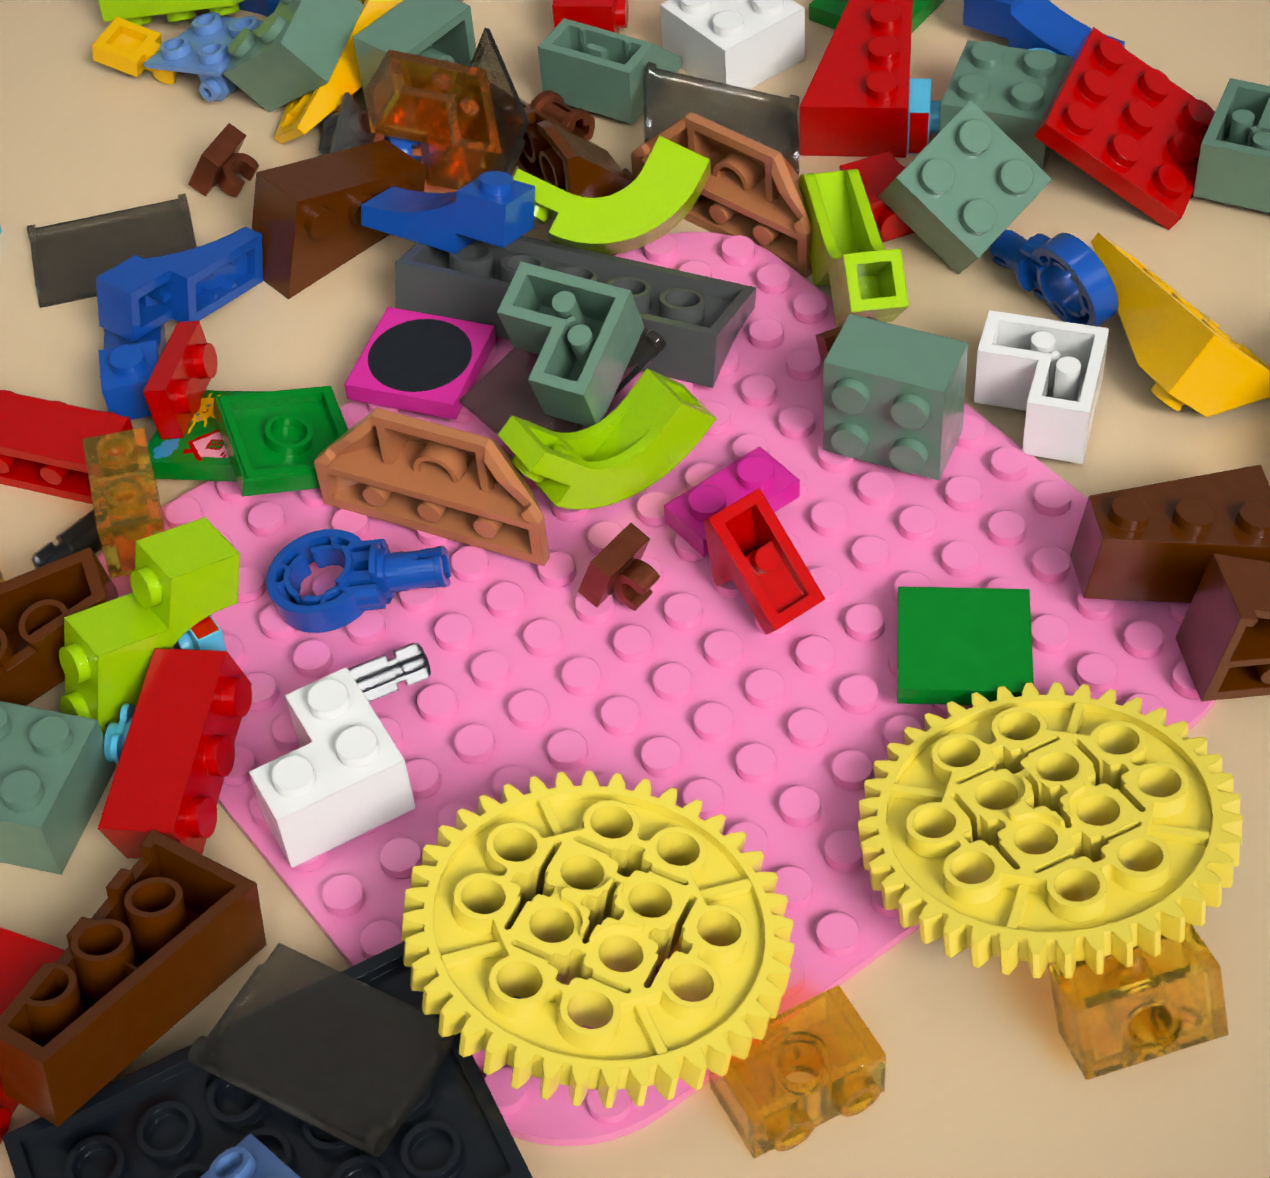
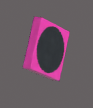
[344,307,497,420]

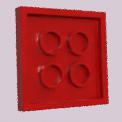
[1034,27,1215,230]

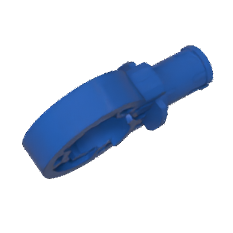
[990,230,1118,327]
[266,529,451,633]

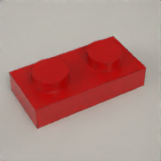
[143,321,218,439]

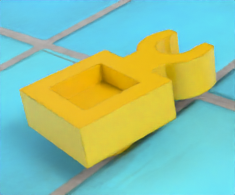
[92,17,176,84]

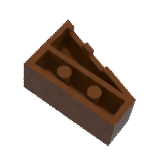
[252,139,427,299]
[1070,464,1270,603]
[1175,553,1270,702]

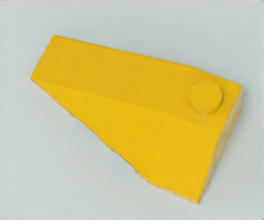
[273,0,403,144]
[1091,233,1270,417]

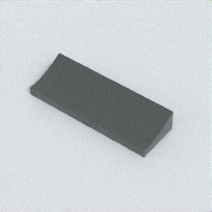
[395,236,757,388]

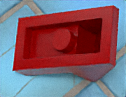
[704,487,825,635]

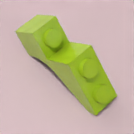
[799,169,909,327]
[59,517,240,738]

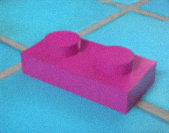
[664,446,800,557]

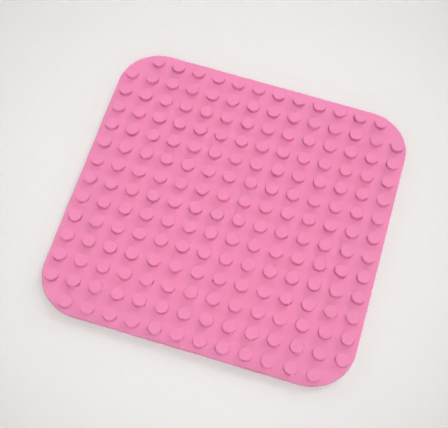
[98,232,1216,1146]

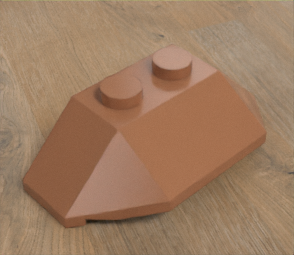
[631,112,812,278]
[314,408,550,566]

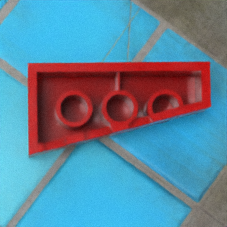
[799,0,913,158]

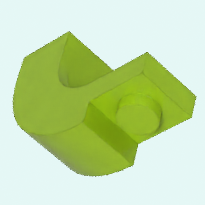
[513,135,711,255]
[498,368,717,510]

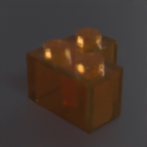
[364,49,502,190]

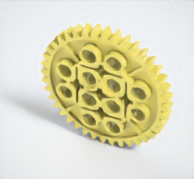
[858,682,1243,978]
[401,771,794,1108]

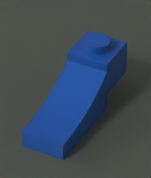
[963,0,1125,59]
[361,171,535,254]
[96,227,263,342]
[98,324,166,420]

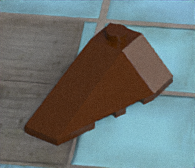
[483,82,634,198]

